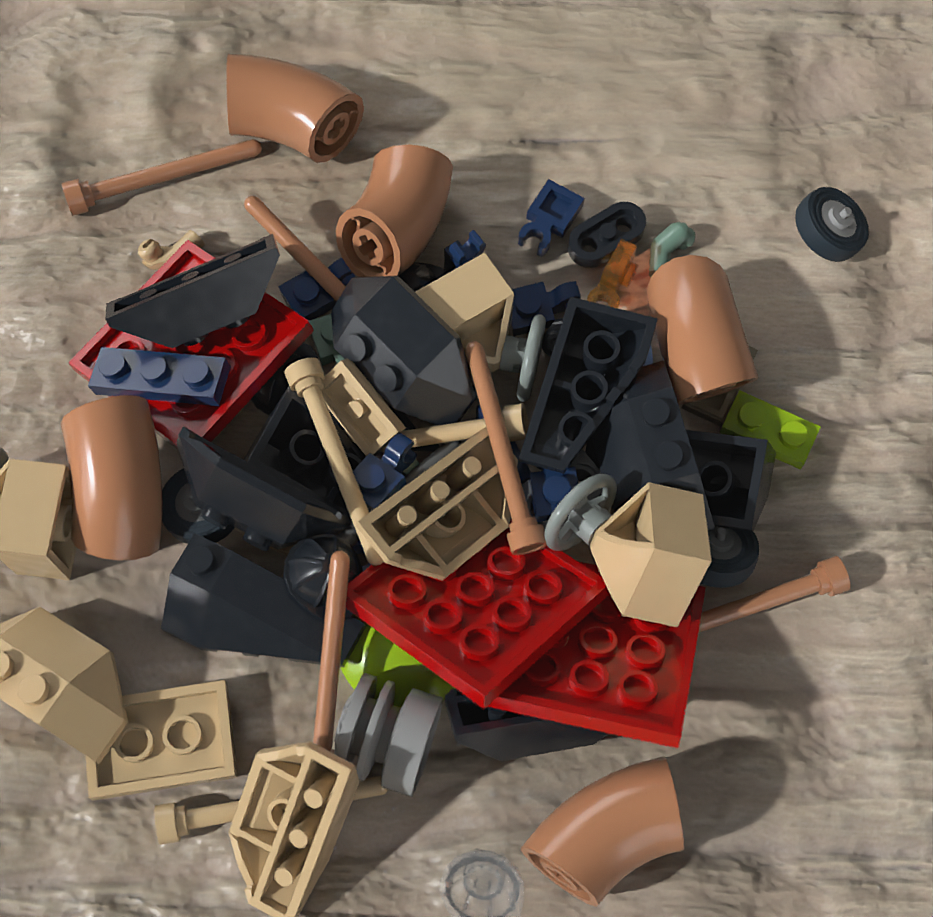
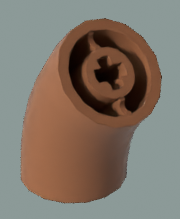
[227,54,364,163]
[335,144,453,277]
[647,255,759,405]
[60,395,163,560]
[520,756,684,907]

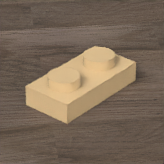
[321,358,406,456]

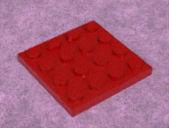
[68,240,314,449]
[345,518,609,709]
[487,561,706,749]

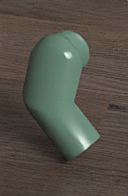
[649,222,696,277]

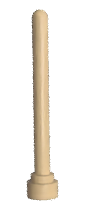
[284,358,384,566]
[351,403,529,453]
[154,776,388,845]

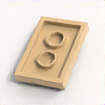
[86,680,238,801]

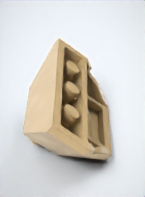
[355,426,518,580]
[0,606,128,764]
[229,741,359,917]

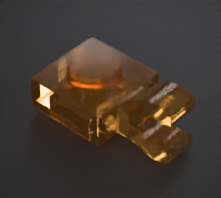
[587,239,639,309]

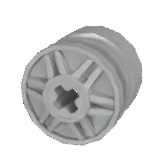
[334,673,443,797]

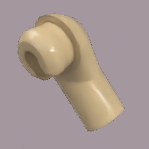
[138,230,205,270]

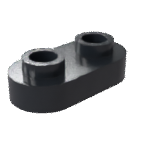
[568,202,646,268]

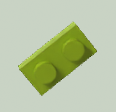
[719,390,821,470]

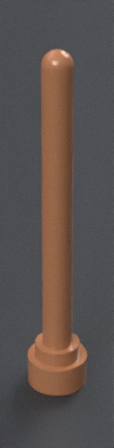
[61,139,262,216]
[244,196,346,302]
[465,341,547,555]
[313,551,350,754]
[699,556,851,633]

